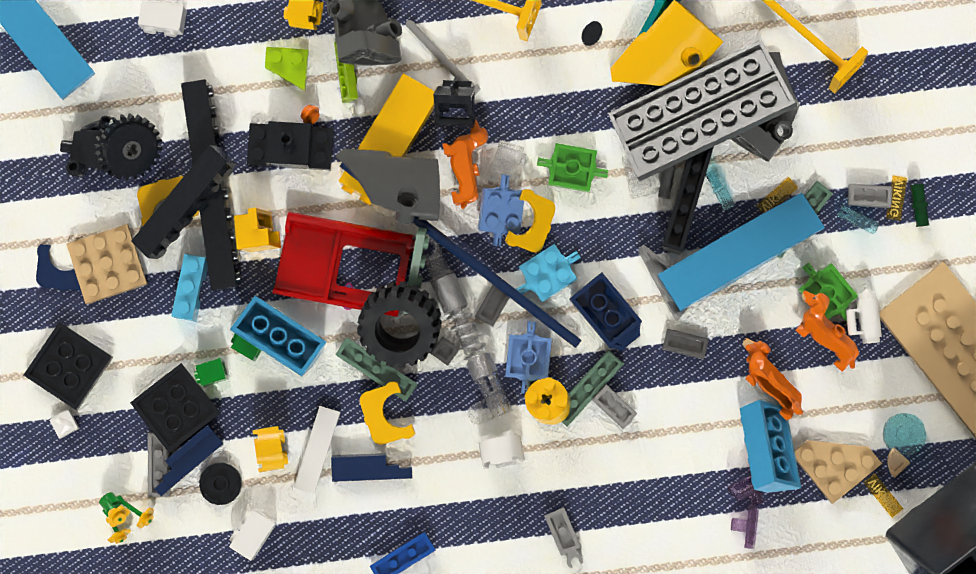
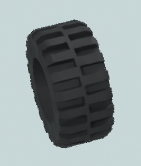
[357,281,442,368]

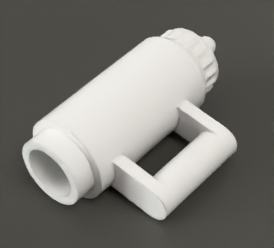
[846,285,882,344]

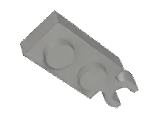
[544,507,583,568]

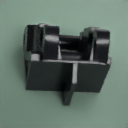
[433,78,476,128]

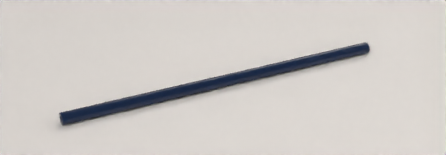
[339,162,582,348]

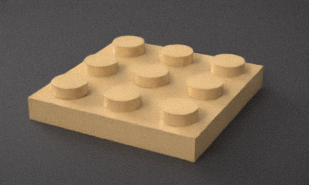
[66,224,148,304]

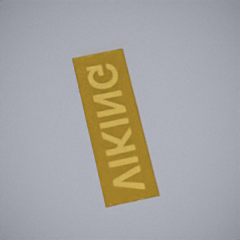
[886,175,907,221]
[756,177,798,214]
[864,474,904,518]

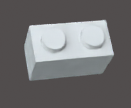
[138,0,187,37]
[229,509,277,561]

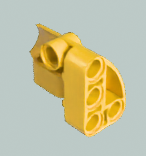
[610,0,723,86]

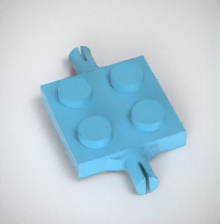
[516,244,581,302]

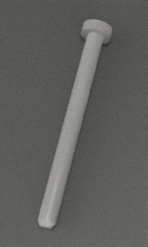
[406,20,481,95]

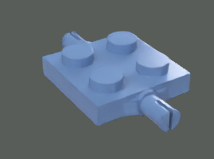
[478,174,524,246]
[505,321,552,394]

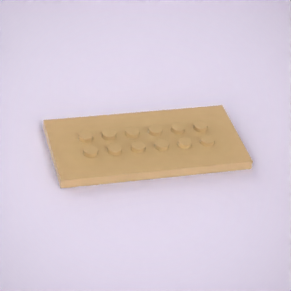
[879,262,976,439]

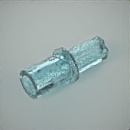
[705,168,735,210]
[837,204,879,234]

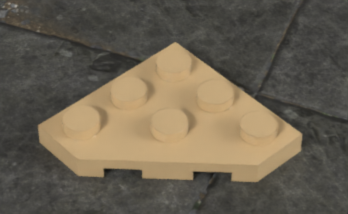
[794,440,882,504]

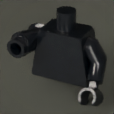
[60,116,113,177]

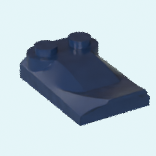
[569,272,642,351]

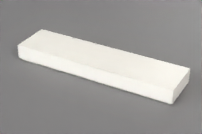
[294,406,341,494]

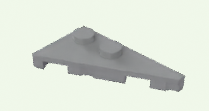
[638,244,688,321]

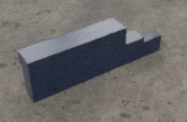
[154,425,223,496]
[331,453,413,482]

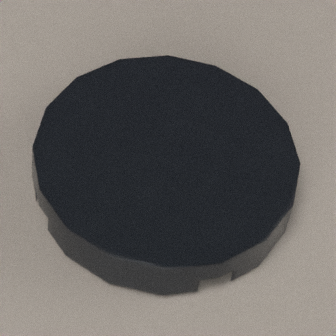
[199,462,242,505]

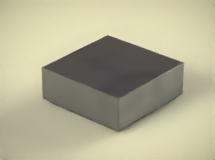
[430,337,459,366]

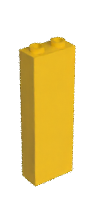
[339,73,435,205]

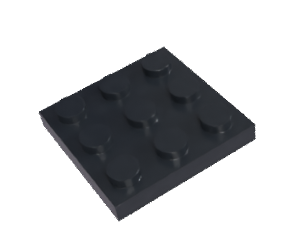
[23,322,113,410]
[130,363,221,453]

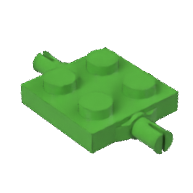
[537,143,609,193]
[798,262,858,322]

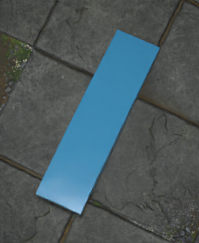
[0,0,96,100]
[658,193,825,312]

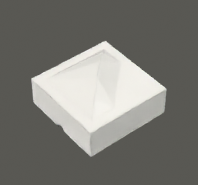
[50,410,80,439]

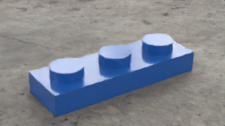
[370,532,436,574]

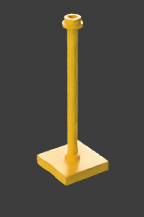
[472,0,542,42]
[762,0,869,94]

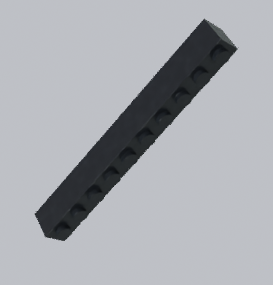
[181,79,242,292]

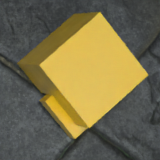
[234,208,281,252]

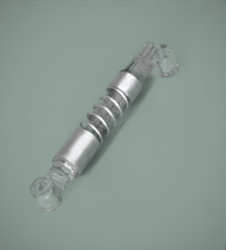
[423,239,513,425]

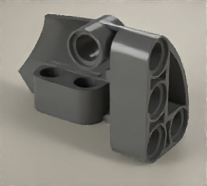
[326,0,402,66]
[731,52,800,162]
[336,149,440,224]

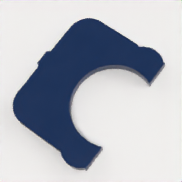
[36,244,81,291]

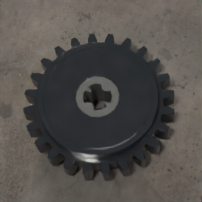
[94,113,162,181]

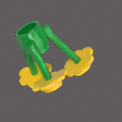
[99,492,155,544]

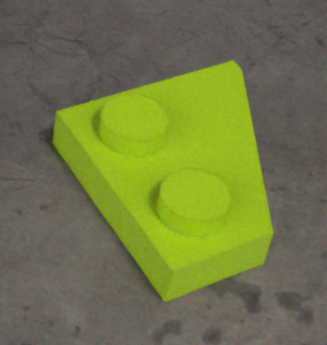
[265,47,309,91]

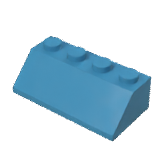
[230,296,326,377]
[739,400,801,493]

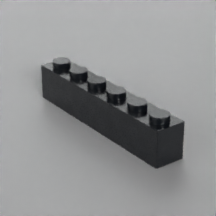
[131,145,236,259]
[660,147,714,255]

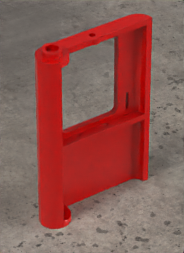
[272,212,416,317]

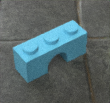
[171,254,208,322]

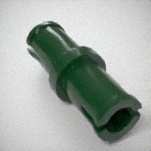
[910,184,930,227]

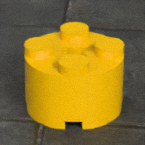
[284,0,323,30]
[525,377,571,425]
[252,426,288,473]

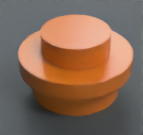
[300,105,320,124]

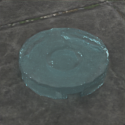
[883,413,927,455]

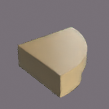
[887,447,910,478]

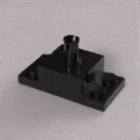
[247,121,334,171]

